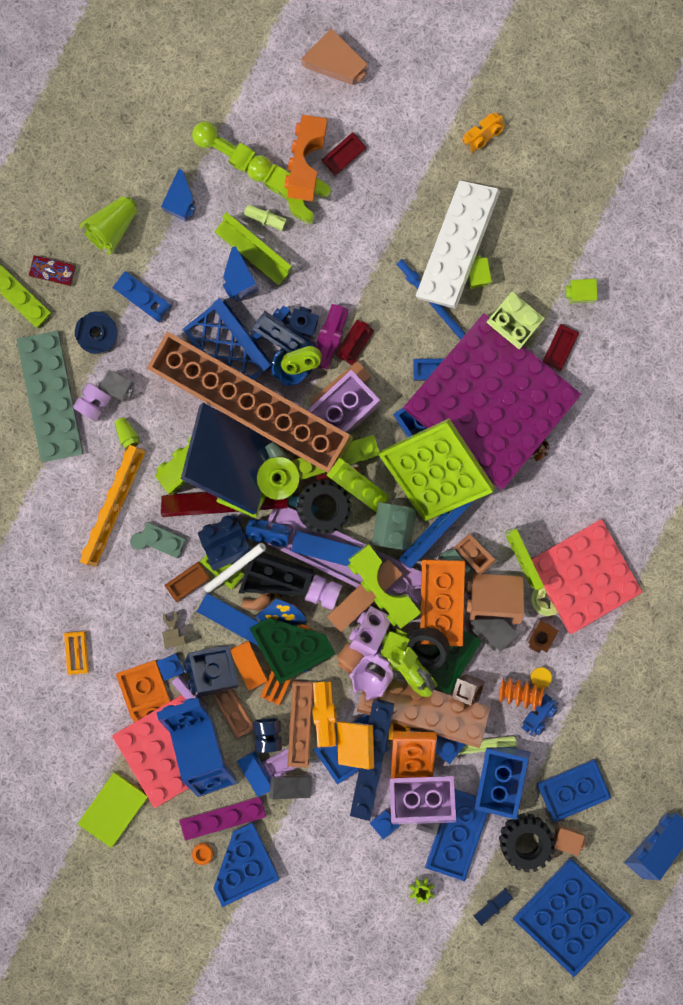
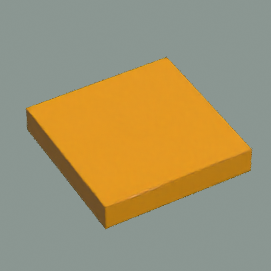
[337,721,374,769]

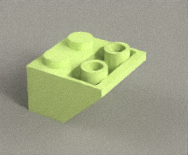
[486,292,545,349]

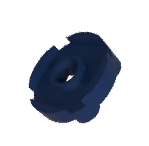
[75,311,118,354]

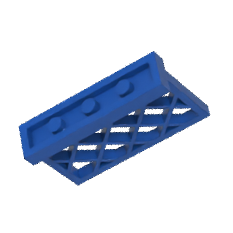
[182,298,272,380]

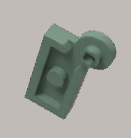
[130,522,186,558]

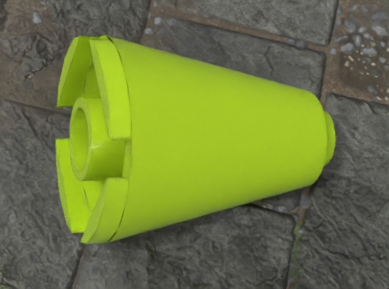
[79,196,137,255]

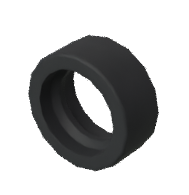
[407,627,450,670]

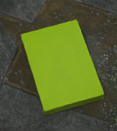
[504,528,544,590]
[77,771,147,848]

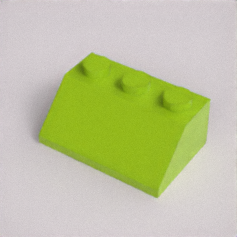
[154,437,191,494]

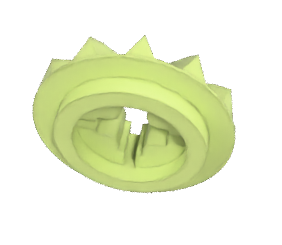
[531,588,557,616]

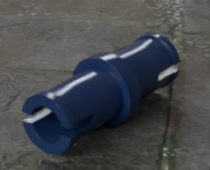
[473,888,514,926]

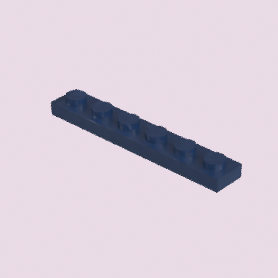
[350,699,395,821]

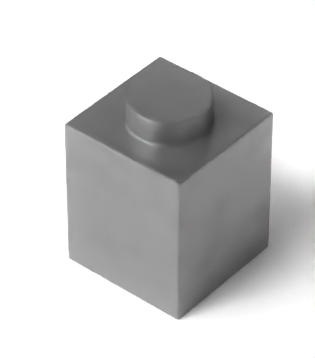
[99,370,135,402]

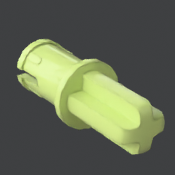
[244,205,286,231]

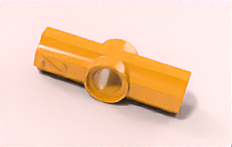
[313,682,337,748]

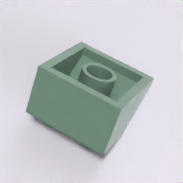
[372,502,417,550]

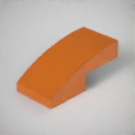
[230,641,268,690]

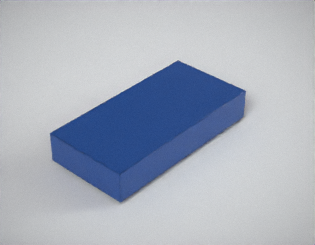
[237,751,271,797]

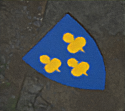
[254,593,307,625]

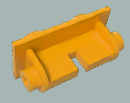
[462,112,505,153]

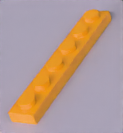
[80,445,146,567]

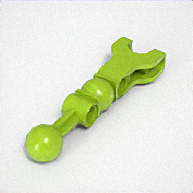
[192,121,332,224]

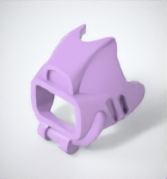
[349,653,394,700]

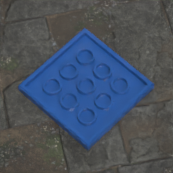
[513,857,632,977]

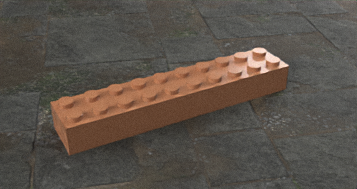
[146,331,354,473]

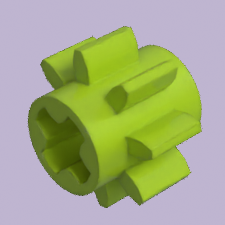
[409,877,435,905]

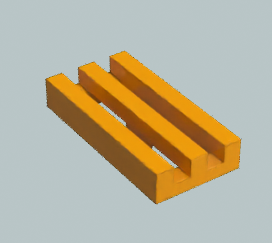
[64,631,89,675]

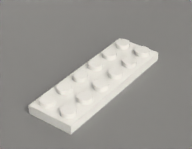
[416,180,500,309]

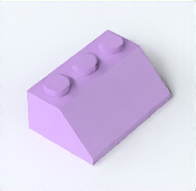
[307,370,382,434]

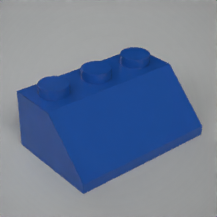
[475,747,531,820]

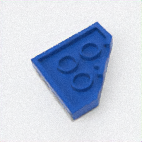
[213,821,280,907]

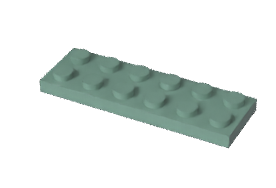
[16,330,84,463]

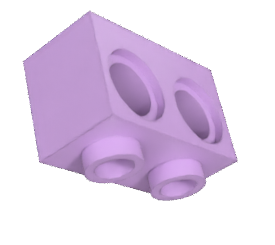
[349,606,390,656]

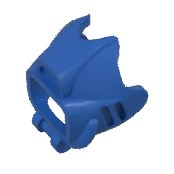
[272,349,312,386]

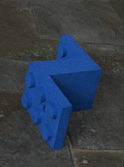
[156,698,238,797]

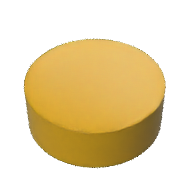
[530,667,552,689]

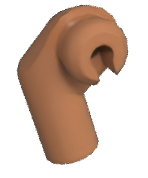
[242,593,272,611]

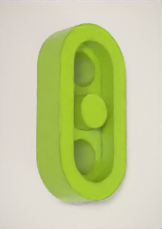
[281,346,322,375]

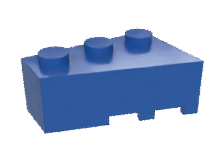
[624,813,683,881]

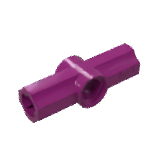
[317,304,349,370]

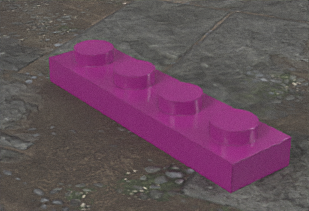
[179,796,266,841]

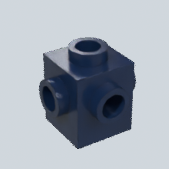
[286,307,319,338]

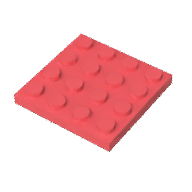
[531,519,643,634]
[112,694,228,808]

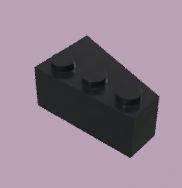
[239,552,314,595]

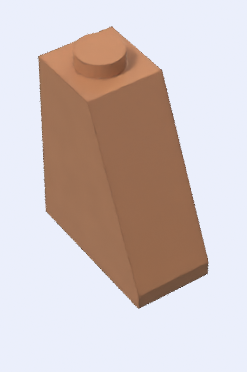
[301,28,367,85]

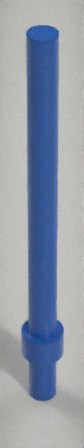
[396,259,466,340]

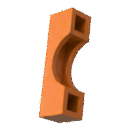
[284,114,327,202]

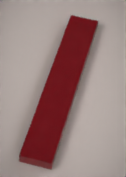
[161,492,288,517]

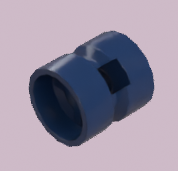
[253,718,282,753]

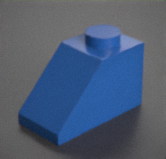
[161,169,196,221]

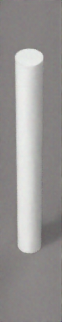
[204,543,266,593]

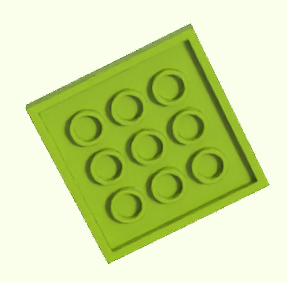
[378,419,495,521]

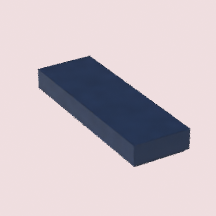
[252,310,317,353]

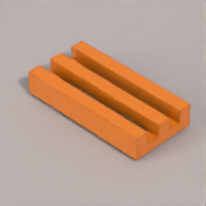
[260,671,291,705]

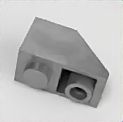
[469,618,518,652]

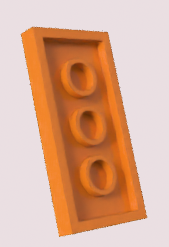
[420,559,465,646]

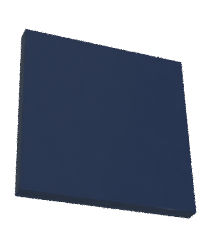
[181,402,273,514]

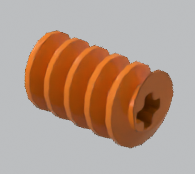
[499,676,545,711]

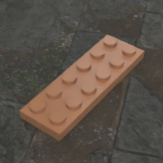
[357,673,490,748]

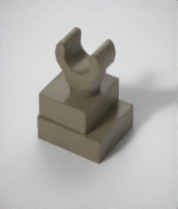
[162,612,188,649]

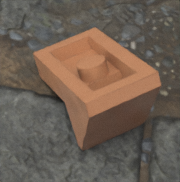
[454,533,496,575]

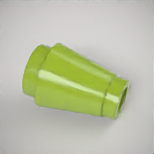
[114,417,140,450]

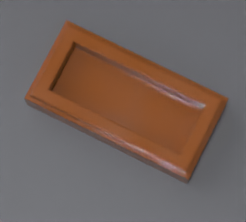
[164,561,211,602]

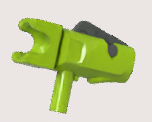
[387,645,437,697]

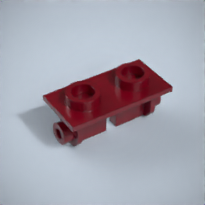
[334,319,375,366]

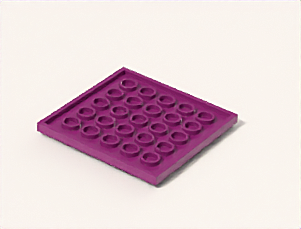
[403,313,582,491]

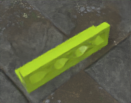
[214,212,292,286]

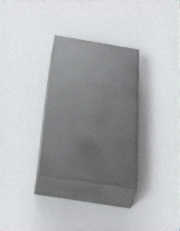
[269,776,312,799]

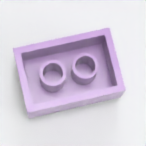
[390,776,456,825]

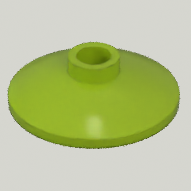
[257,457,299,500]

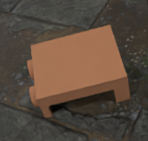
[466,573,524,624]

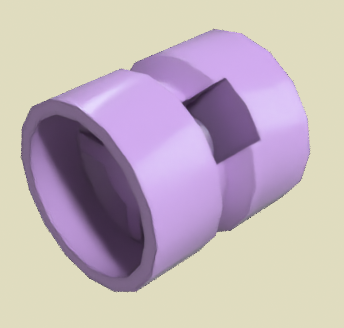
[73,382,112,422]
[305,575,342,610]

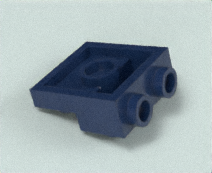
[197,515,251,571]
[183,645,239,698]

